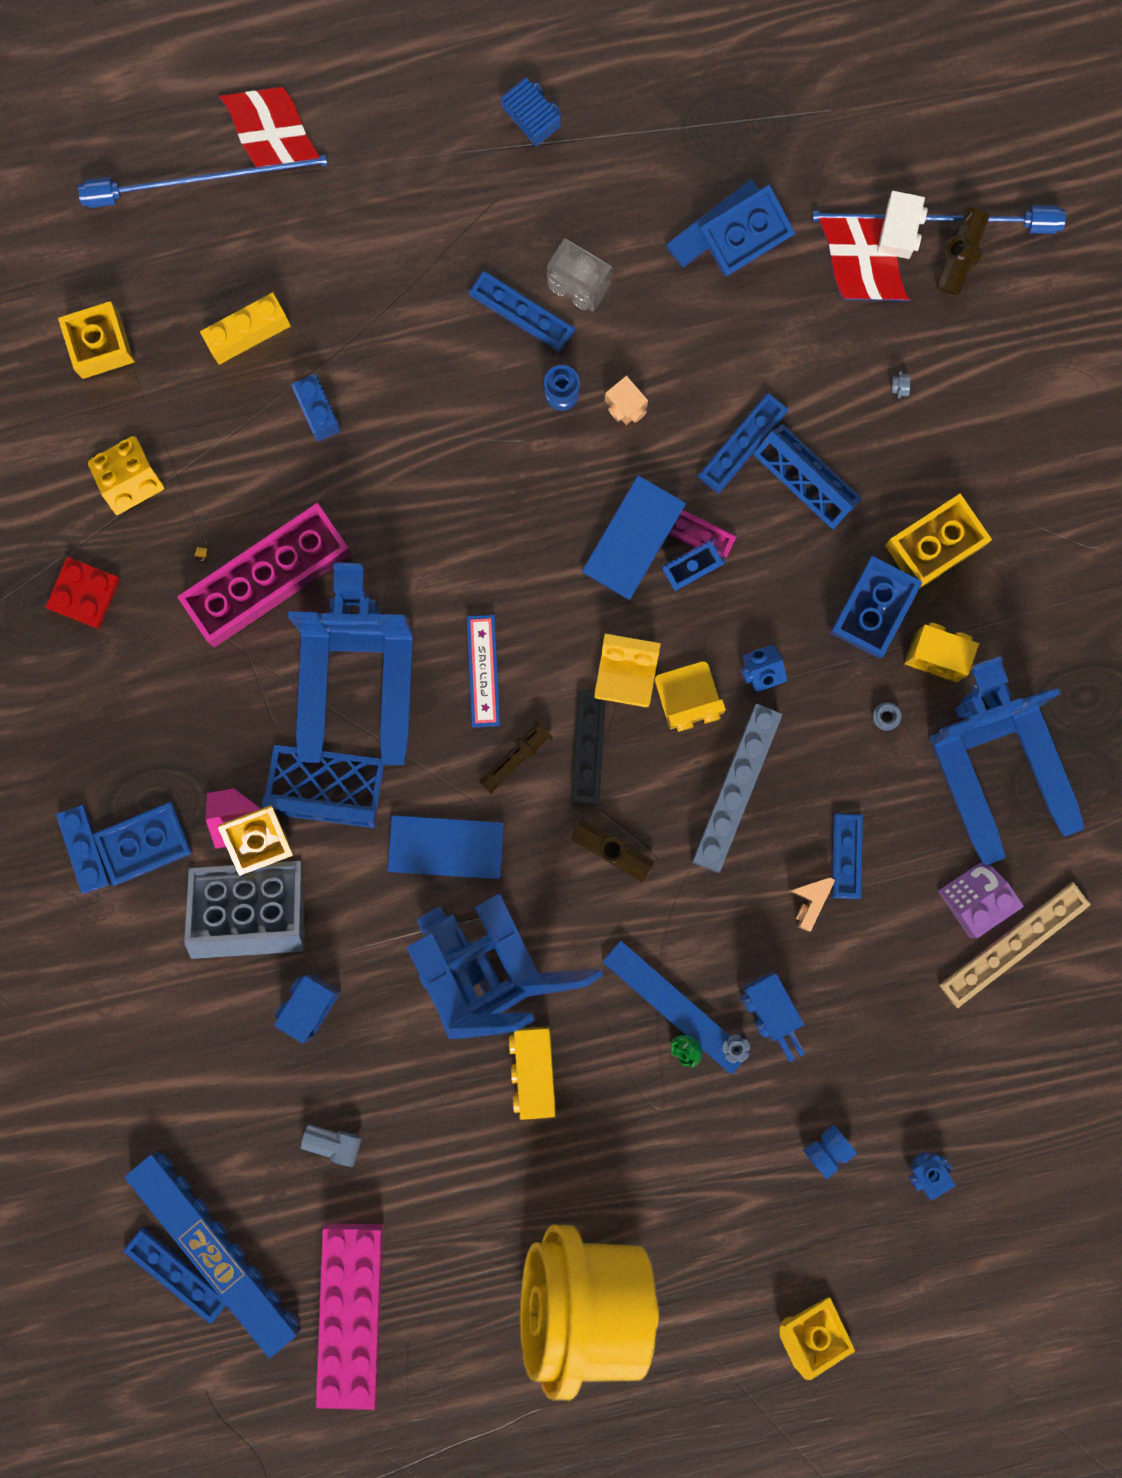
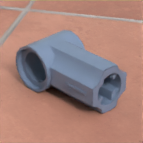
[300,1124,362,1167]

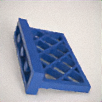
[261,745,385,828]

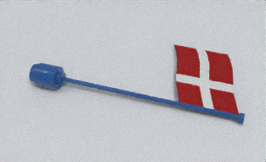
[78,87,327,208]
[813,205,1066,301]

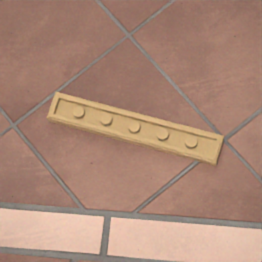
[939,882,1091,1008]

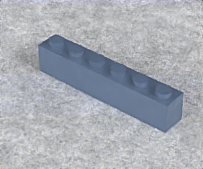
[692,704,783,873]

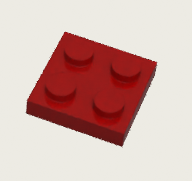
[45,557,120,629]

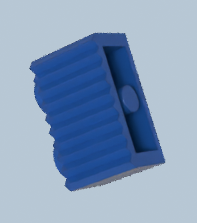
[501,77,561,146]
[291,374,341,442]
[663,538,727,591]

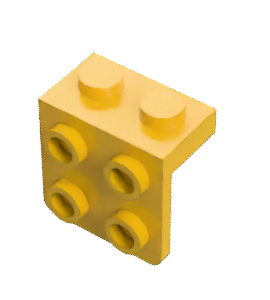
[88,436,165,516]
[655,662,726,732]

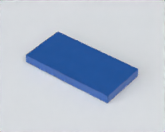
[582,476,686,600]
[388,816,504,879]

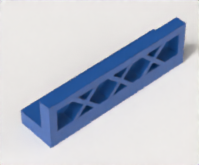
[753,424,862,530]

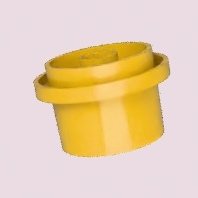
[520,1225,659,1400]

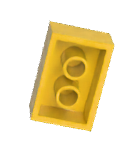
[885,494,992,589]
[509,1025,556,1120]

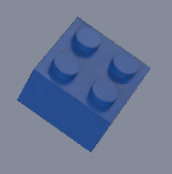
[274,974,341,1044]

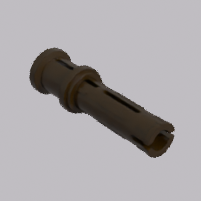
[479,720,553,794]

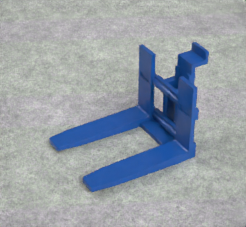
[288,562,414,765]
[929,656,1084,866]
[406,894,603,1039]

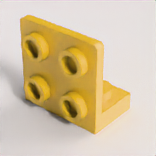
[594,634,661,707]

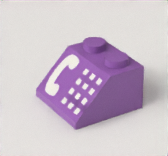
[938,861,1024,938]

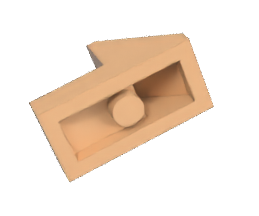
[789,878,835,932]

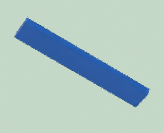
[603,941,750,1075]

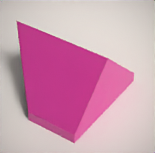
[205,788,260,849]

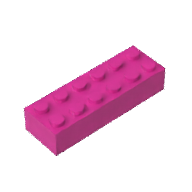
[177,503,353,648]
[316,1223,384,1410]

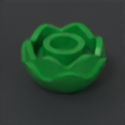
[671,1035,702,1068]

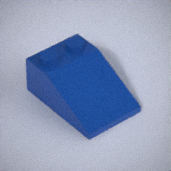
[830,556,922,659]

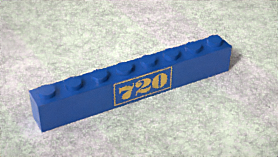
[124,1151,301,1359]

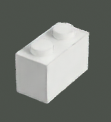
[877,191,928,259]

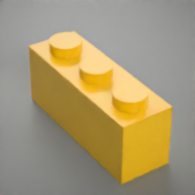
[200,293,291,365]

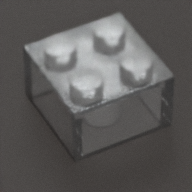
[547,238,612,312]

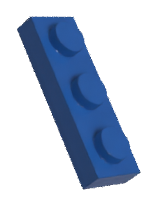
[56,805,111,894]

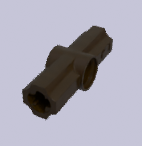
[936,207,990,296]
[570,818,655,882]

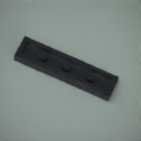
[571,690,606,804]

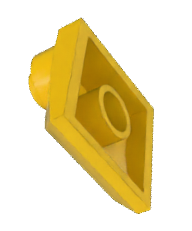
[218,805,293,876]
[779,1298,855,1380]

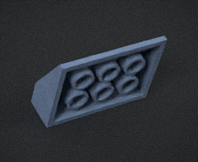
[184,861,305,959]

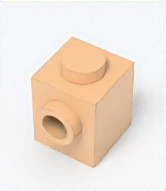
[605,376,648,425]

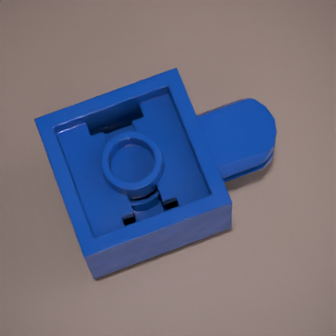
[739,972,805,1062]

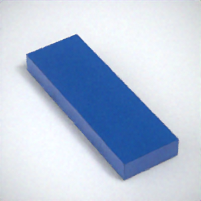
[832,813,863,899]

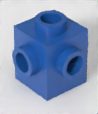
[741,644,787,692]
[908,1151,956,1201]

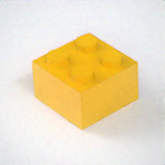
[58,301,135,379]
[904,623,979,683]

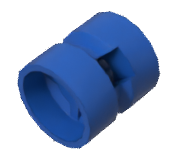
[544,365,580,411]
[802,1125,857,1180]

